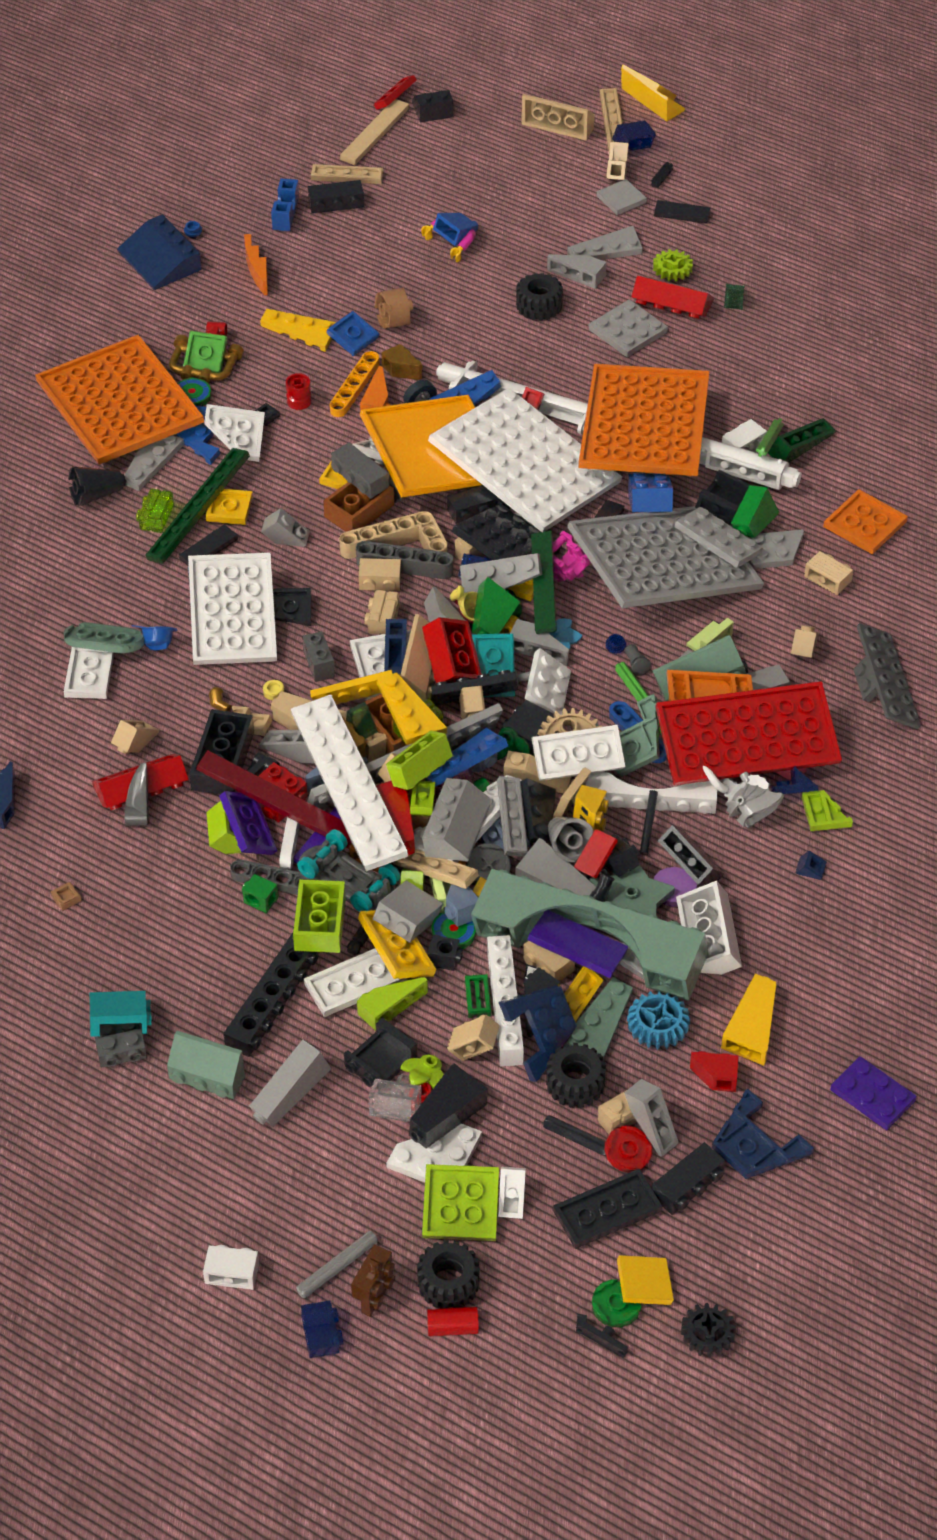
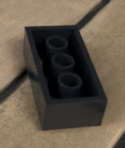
[189,709,254,795]

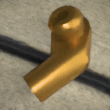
[209,687,232,712]

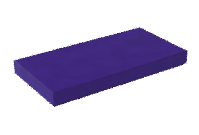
[527,910,628,978]

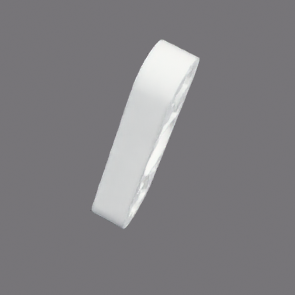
[280,817,300,870]

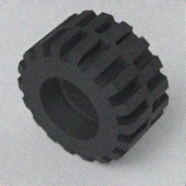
[516,273,563,321]
[546,1043,606,1108]
[417,1240,480,1308]

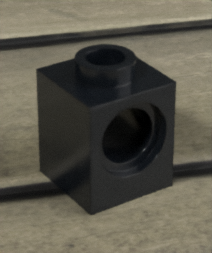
[427,935,463,971]

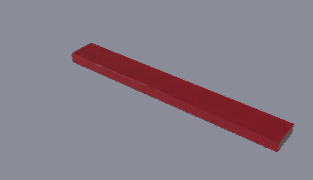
[196,750,352,849]

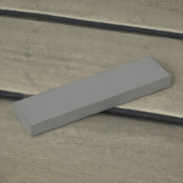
[497,776,528,857]

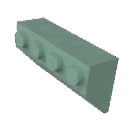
[652,635,746,701]

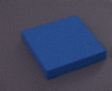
[327,311,380,356]

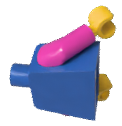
[421,213,478,262]

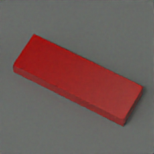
[373,75,417,110]

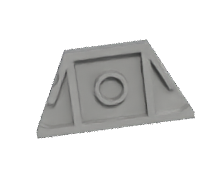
[748,529,804,569]

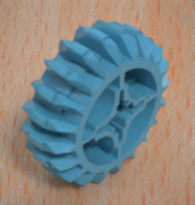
[627,990,690,1050]

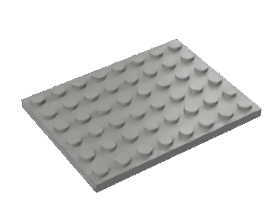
[568,506,764,608]

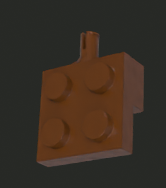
[351,1244,395,1317]

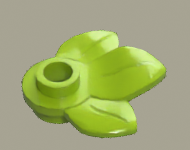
[400,1055,444,1088]

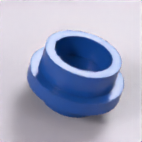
[184,221,202,238]

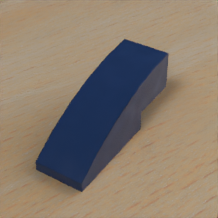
[384,619,407,675]

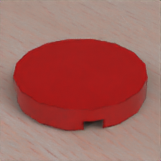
[604,1125,652,1173]

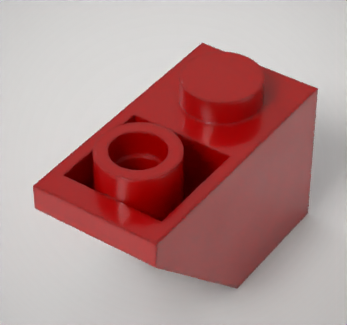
[690,1051,739,1092]

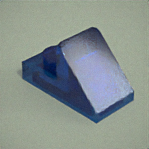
[771,767,818,794]

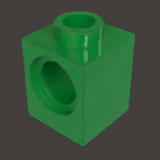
[242,874,278,913]

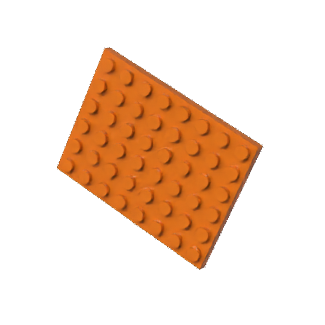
[35,335,204,465]
[578,364,709,476]

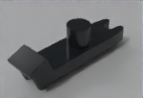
[576,1313,628,1358]

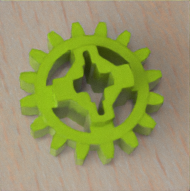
[653,249,693,281]

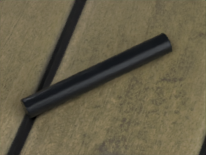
[639,790,658,855]

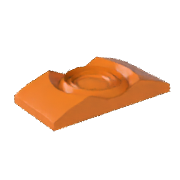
[666,670,753,701]

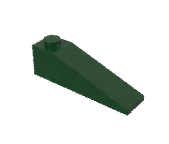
[768,418,836,462]

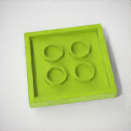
[422,1164,499,1241]

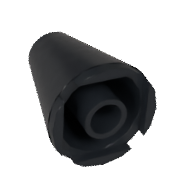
[68,467,126,506]

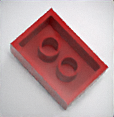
[422,617,482,683]

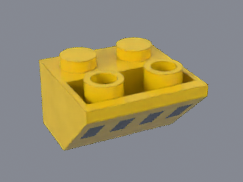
[573,785,609,832]

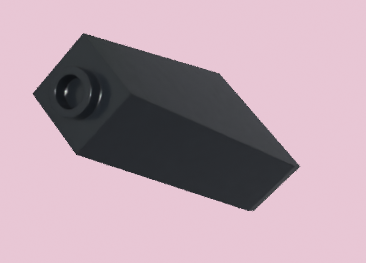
[409,1063,488,1148]

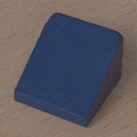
[795,850,827,880]

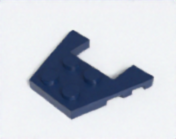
[498,985,577,1082]
[712,1089,814,1179]

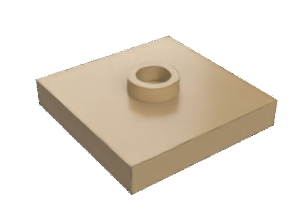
[553,767,591,818]

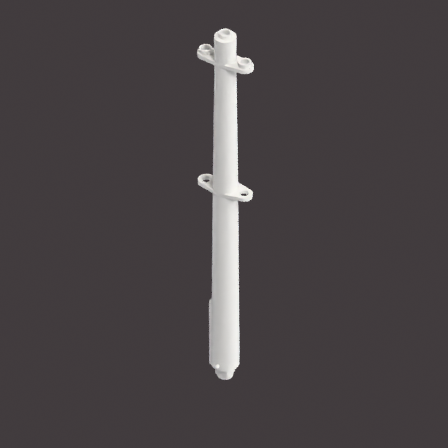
[436,361,802,490]

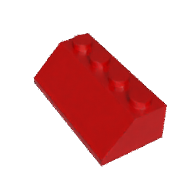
[631,275,714,319]
[91,754,189,810]

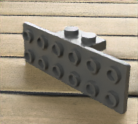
[853,623,921,729]

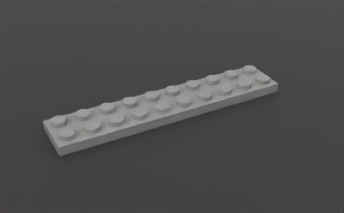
[307,703,503,810]

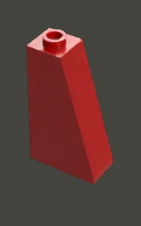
[376,781,415,857]

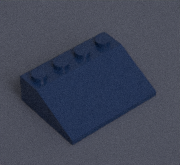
[117,214,202,290]

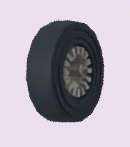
[403,380,437,403]

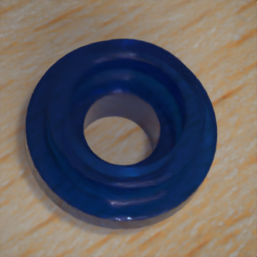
[605,634,626,653]

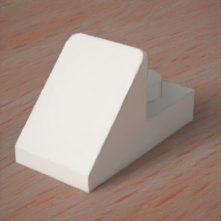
[498,1167,526,1219]

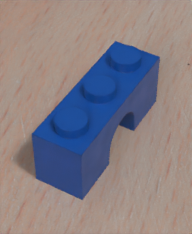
[271,178,299,231]

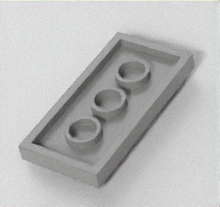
[674,507,763,568]

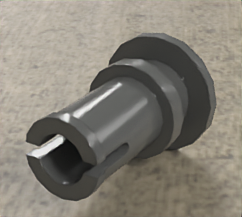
[625,644,651,676]

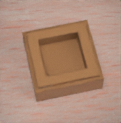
[50,882,82,911]

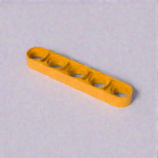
[330,351,380,417]

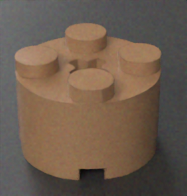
[375,287,413,329]

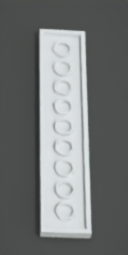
[291,695,408,872]

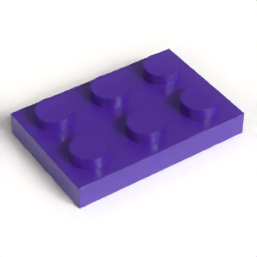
[219,791,278,855]
[830,1056,917,1131]

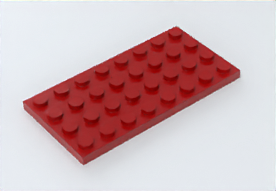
[655,681,842,786]

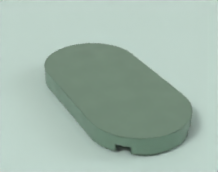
[64,622,145,653]

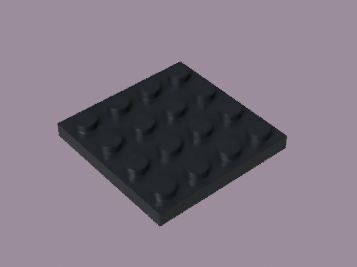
[452,504,562,560]

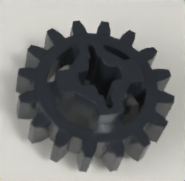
[681,1303,736,1358]

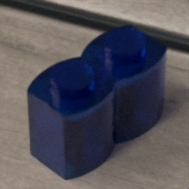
[301,1300,344,1359]

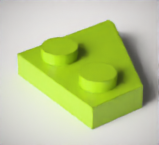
[802,790,853,831]

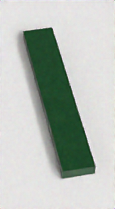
[531,531,557,634]

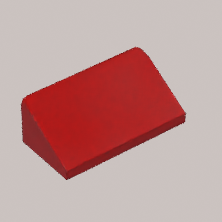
[574,830,618,879]

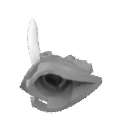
[703,766,784,828]

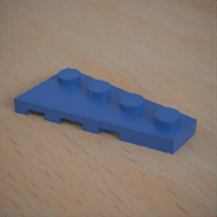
[425,728,508,787]

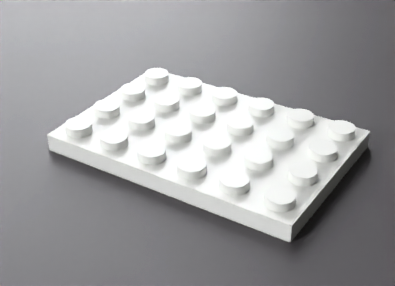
[188,553,277,665]

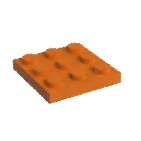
[823,489,908,555]

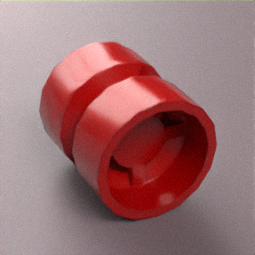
[286,373,311,410]

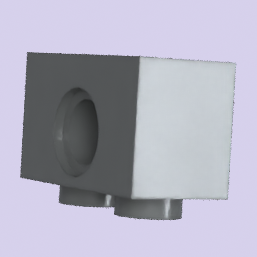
[302,631,335,682]

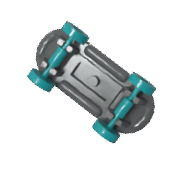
[297,829,400,912]

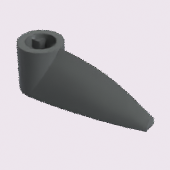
[125,763,149,826]

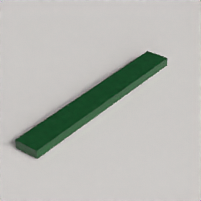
[145,448,250,564]

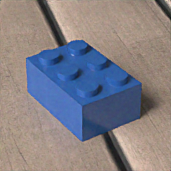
[628,472,673,512]

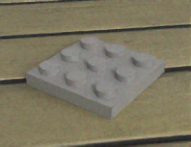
[588,299,668,357]

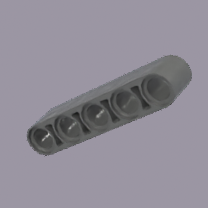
[356,541,453,579]

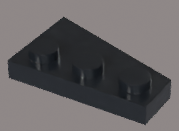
[520,778,556,843]

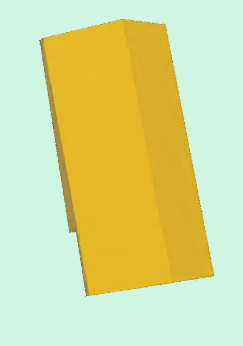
[621,65,686,122]

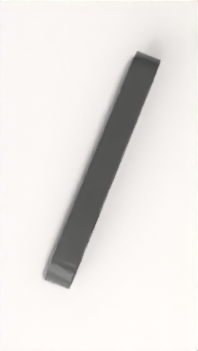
[230,859,313,895]

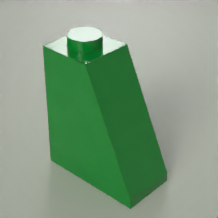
[731,485,779,538]
[472,577,520,634]

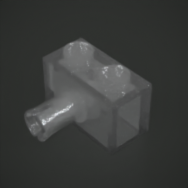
[369,1074,421,1122]

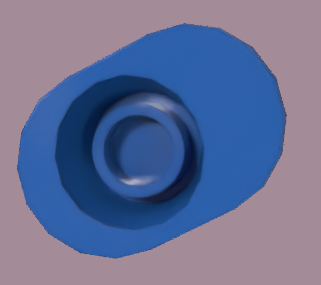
[131,625,178,651]

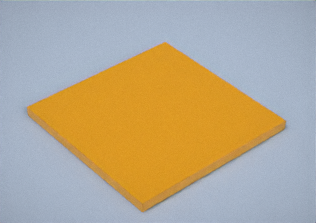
[360,395,482,498]

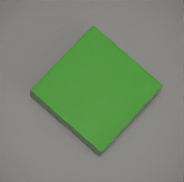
[183,331,228,373]

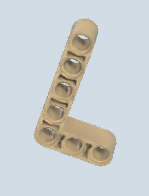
[339,511,447,559]

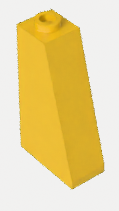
[721,974,777,1066]

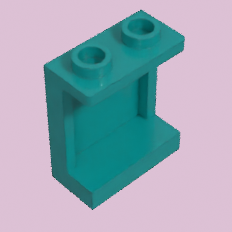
[89,991,151,1037]

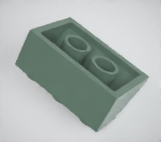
[167,1031,245,1099]

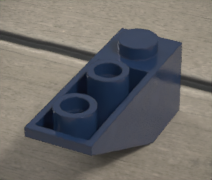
[0,761,15,829]

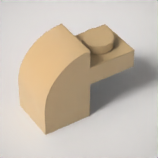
[607,142,629,180]

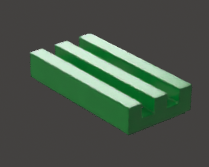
[465,974,491,1018]

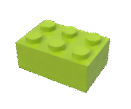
[293,879,346,953]

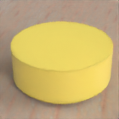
[263,680,284,700]

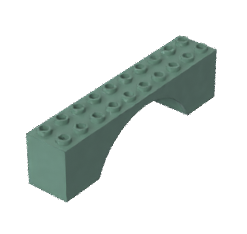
[471,869,708,1001]

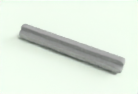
[296,1231,378,1298]

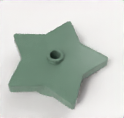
[590,864,675,916]

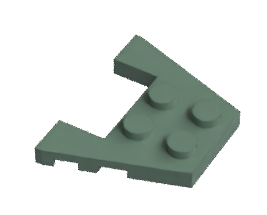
[595,693,660,777]

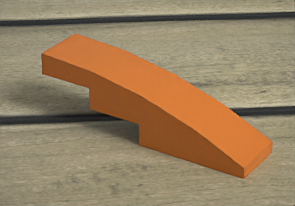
[244,234,268,295]

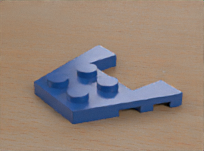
[174,406,220,465]

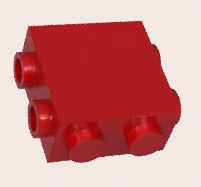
[258,762,308,823]

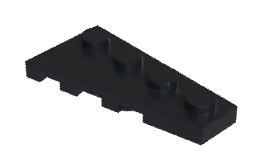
[273,588,311,626]

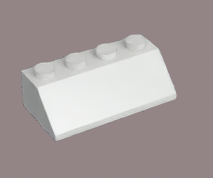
[676,881,742,975]

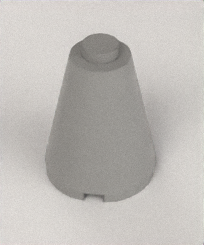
[548,817,593,862]

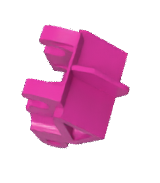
[553,531,591,582]

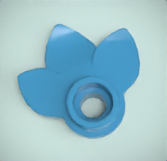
[548,618,582,650]

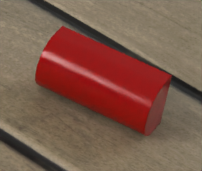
[427,1307,479,1336]

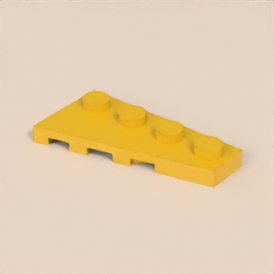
[377,673,447,745]

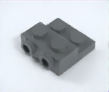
[95,1023,147,1067]

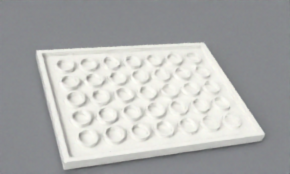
[428,388,622,532]

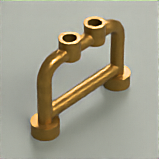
[169,334,244,383]

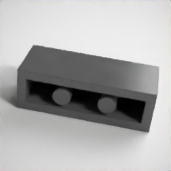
[331,442,389,498]

